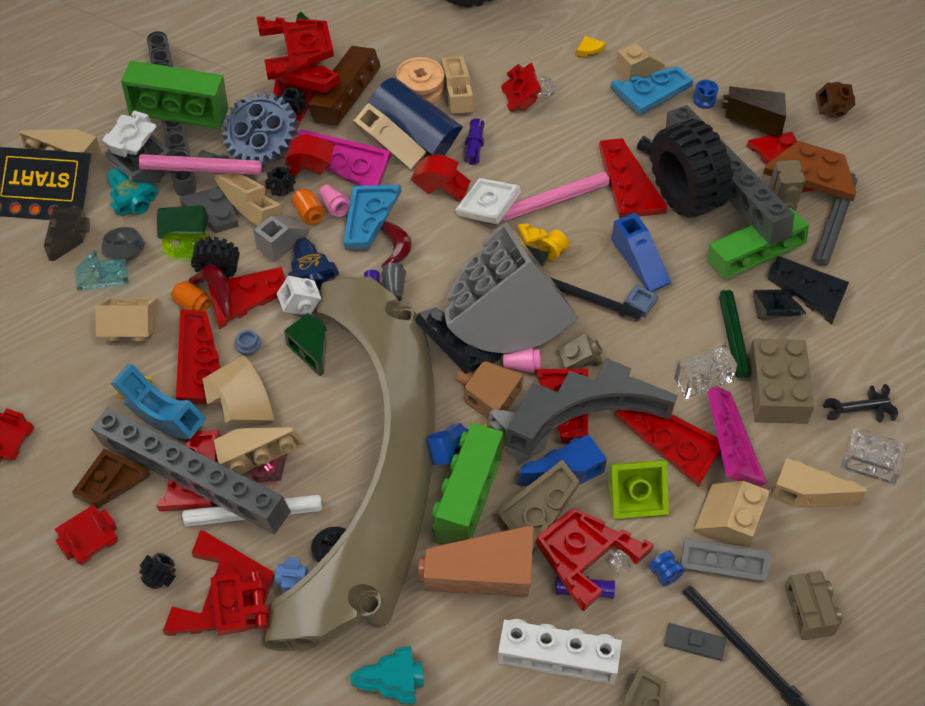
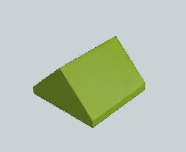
[607,460,669,519]

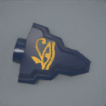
[288,237,339,291]

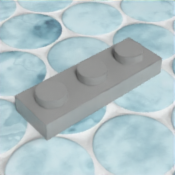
[680,537,771,581]

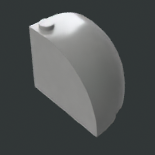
[445,221,579,353]

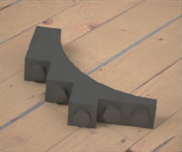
[504,359,678,456]

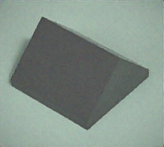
[105,134,172,183]

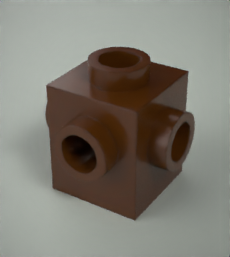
[815,82,855,117]

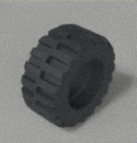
[650,118,734,218]

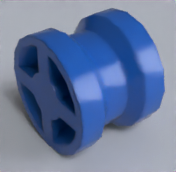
[693,80,719,109]
[648,550,685,587]

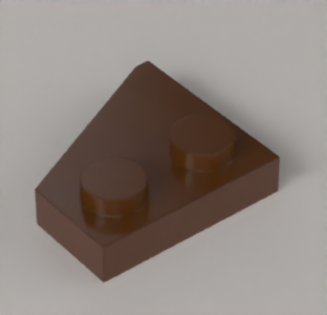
[72,449,150,508]

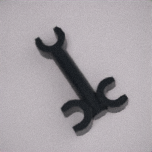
[823,384,898,423]

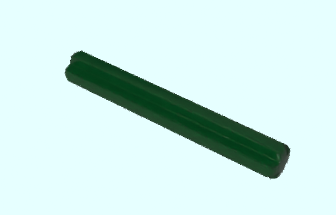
[719,290,751,379]

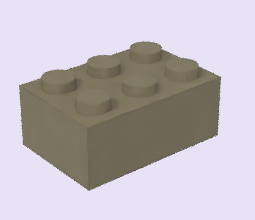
[748,339,815,424]

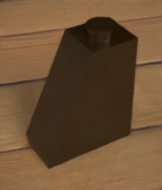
[722,86,786,136]

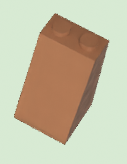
[418,526,533,597]

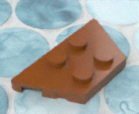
[763,141,856,201]

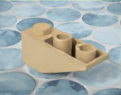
[353,103,427,170]
[20,129,101,165]
[214,427,305,475]
[771,458,867,508]

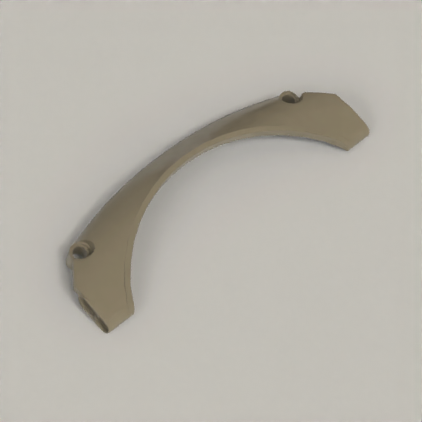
[264,277,435,651]

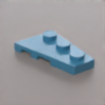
[611,66,693,115]
[343,185,402,249]

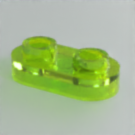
[162,231,212,258]

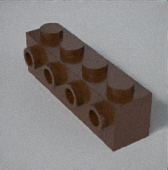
[308,46,381,126]

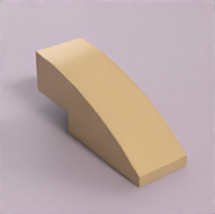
[441,56,474,114]
[214,173,281,226]

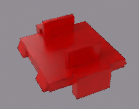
[501,63,542,112]
[0,408,35,463]
[54,504,118,565]

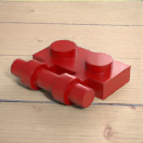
[210,571,270,636]

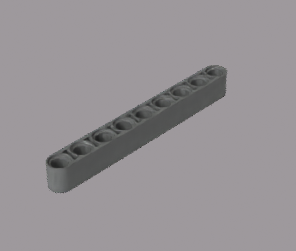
[147,31,197,196]

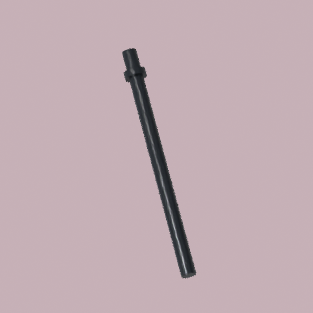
[550,277,643,321]

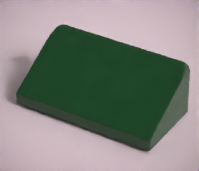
[157,205,209,239]

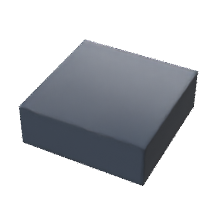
[624,284,658,318]

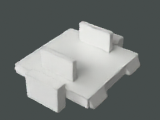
[102,111,157,157]

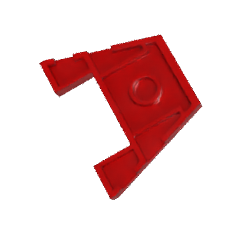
[256,16,334,80]
[535,508,654,611]
[163,530,275,636]

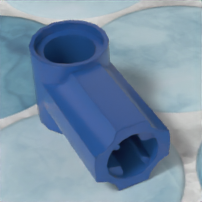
[426,423,469,465]

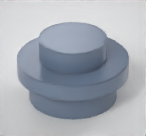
[234,330,261,355]

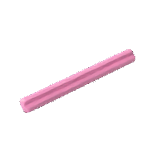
[139,154,262,175]
[502,172,610,221]

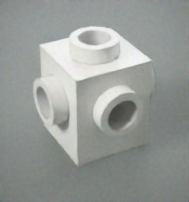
[277,276,321,315]

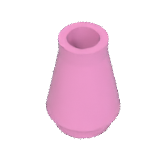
[319,184,350,217]
[503,347,542,373]

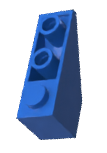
[611,213,671,292]
[518,434,607,486]

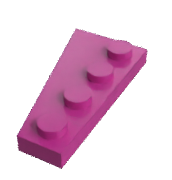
[298,129,391,186]
[707,386,767,487]

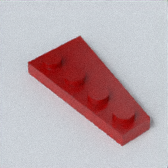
[176,310,221,404]

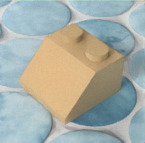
[95,297,158,341]
[694,481,770,547]

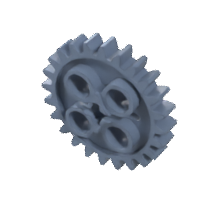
[221,92,299,167]

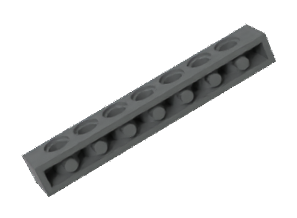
[666,105,795,245]
[91,407,291,535]

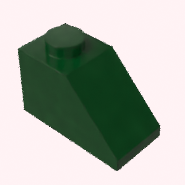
[284,313,327,376]

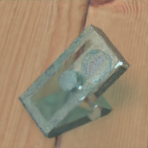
[75,250,129,291]

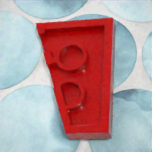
[536,369,589,442]

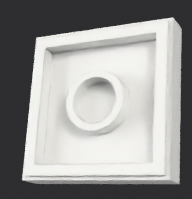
[455,178,522,224]

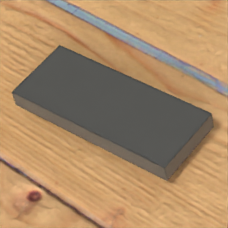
[664,623,726,661]

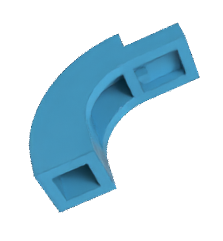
[110,364,206,439]

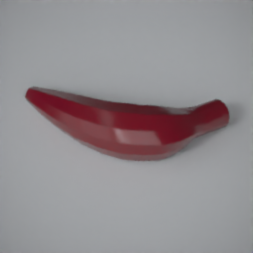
[381,221,412,270]
[188,264,231,317]

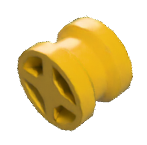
[538,229,570,261]

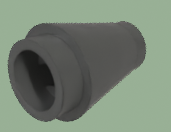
[381,263,406,301]

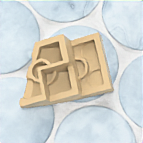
[203,356,274,424]

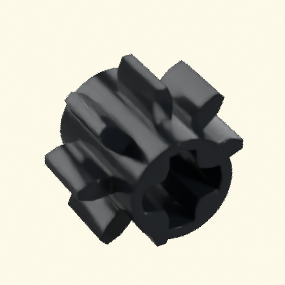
[277,88,306,116]
[265,167,296,197]
[139,553,176,589]

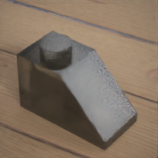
[44,207,90,261]

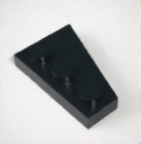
[768,256,849,324]

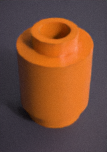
[292,188,325,224]
[171,281,211,311]

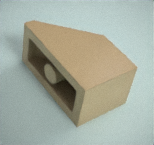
[615,43,665,81]

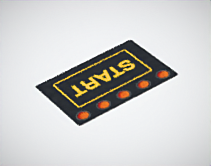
[0,147,91,222]

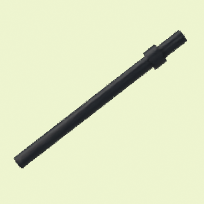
[683,585,810,706]

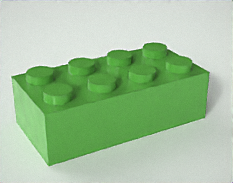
[121,61,228,129]
[432,423,503,545]

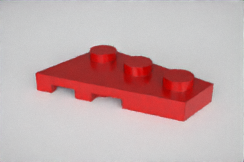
[272,64,340,93]
[747,132,814,193]
[207,267,286,330]
[156,430,221,512]

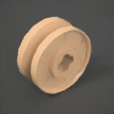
[396,57,444,103]

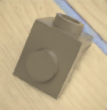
[558,333,603,369]

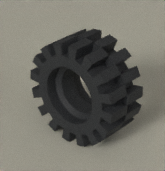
[191,237,240,279]

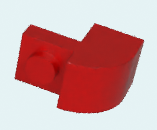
[285,135,335,177]
[411,155,471,201]

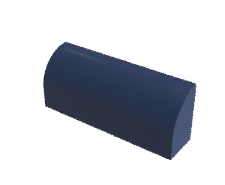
[366,78,463,156]

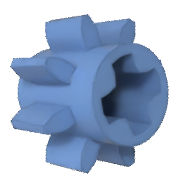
[275,557,308,593]

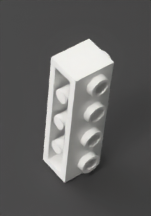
[497,619,622,685]

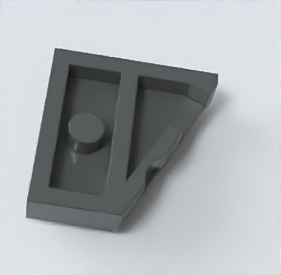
[179,187,239,233]

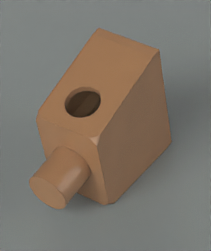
[456,362,523,419]

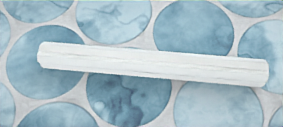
[182,495,322,527]

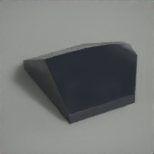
[753,289,806,319]

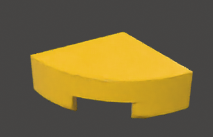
[576,36,606,57]
[517,224,548,247]

